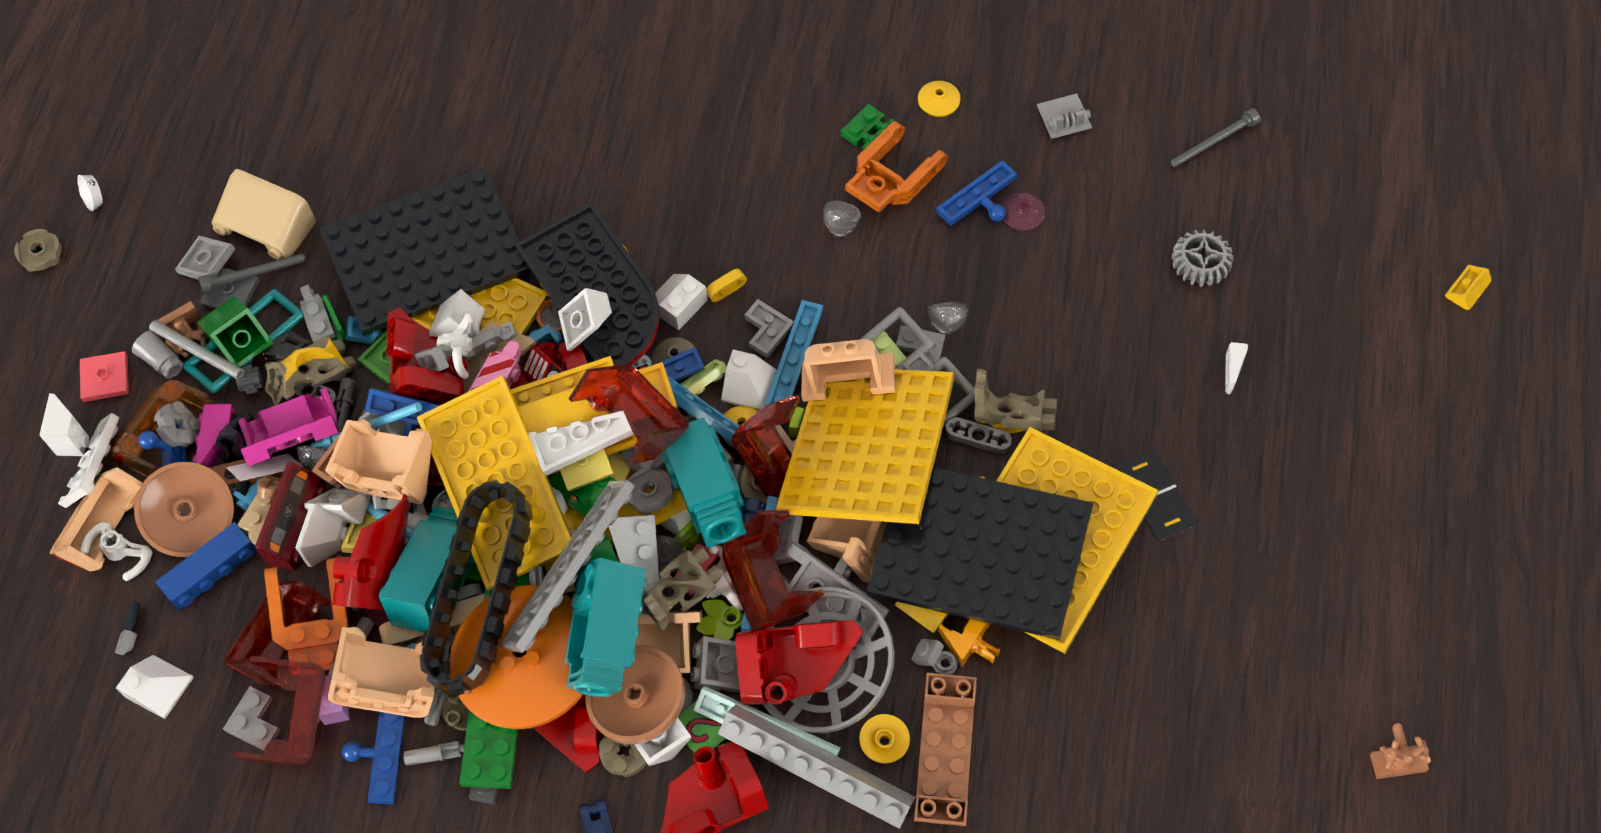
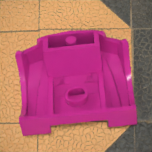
[238,387,339,466]

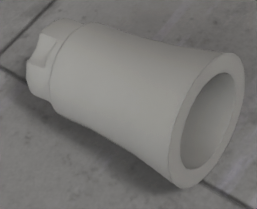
[132,330,183,379]

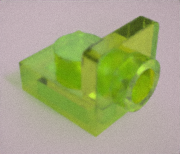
[674,520,703,552]

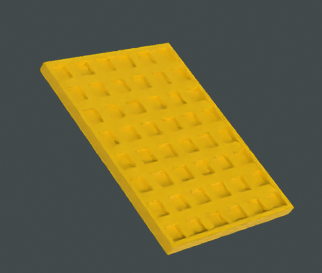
[776,369,955,524]

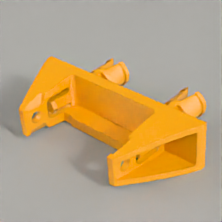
[938,619,1000,668]

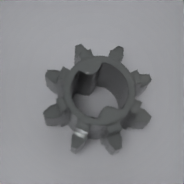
[235,364,263,394]

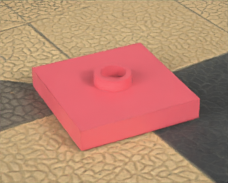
[80,351,129,402]

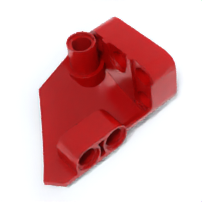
[386,308,468,405]
[332,495,410,610]
[735,620,864,705]
[533,694,602,773]
[660,741,769,833]

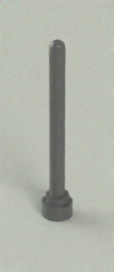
[1171,108,1261,167]
[198,254,306,294]

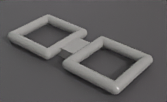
[860,307,975,427]

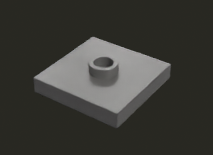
[175,236,235,279]

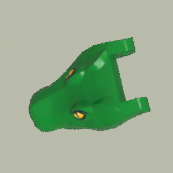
[547,472,617,517]

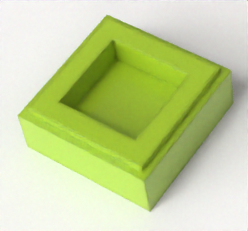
[789,407,804,438]

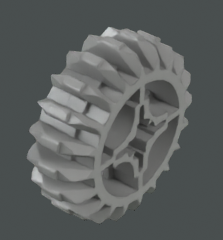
[1172,229,1234,287]

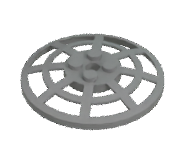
[761,587,895,733]

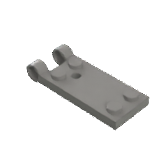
[767,542,889,648]

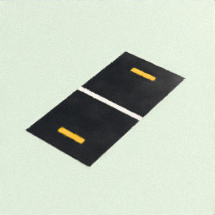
[1115,448,1198,541]

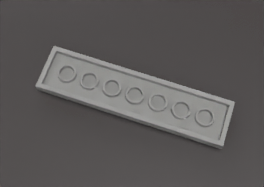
[499,480,635,653]

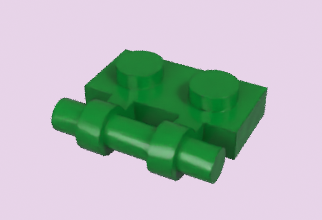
[841,104,894,150]

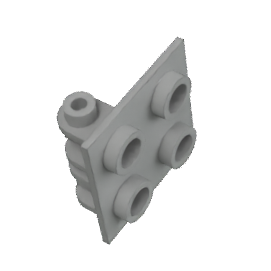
[1037,93,1092,139]

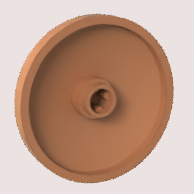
[134,462,234,557]
[585,645,685,744]

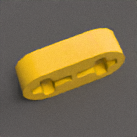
[706,269,747,302]

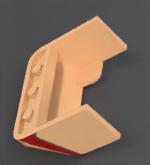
[50,467,143,572]

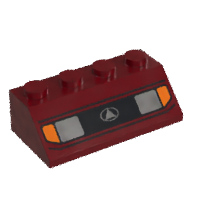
[255,461,327,571]

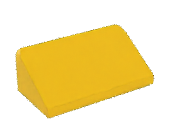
[1445,265,1491,310]

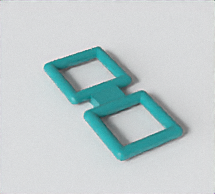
[183,289,304,393]

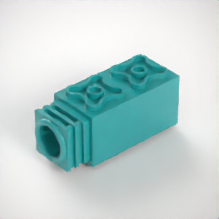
[658,417,746,548]
[379,506,475,633]
[564,557,646,697]

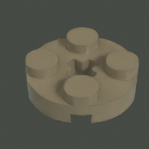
[14,229,62,272]
[599,736,647,777]

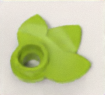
[696,599,743,640]

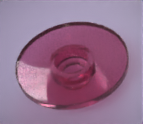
[1002,193,1045,231]

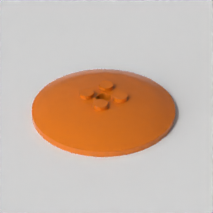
[450,585,583,729]

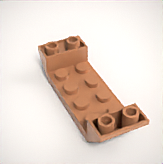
[914,673,977,826]

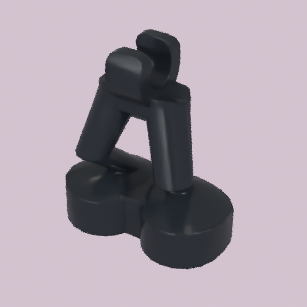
[216,413,254,464]

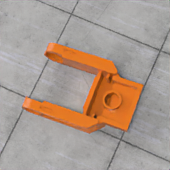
[845,121,948,213]
[264,558,349,676]

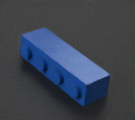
[155,522,257,610]

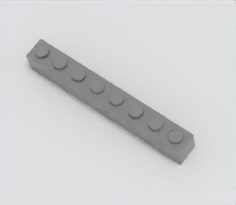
[718,704,916,829]

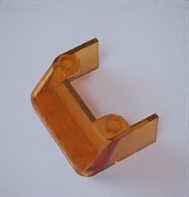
[110,380,213,477]

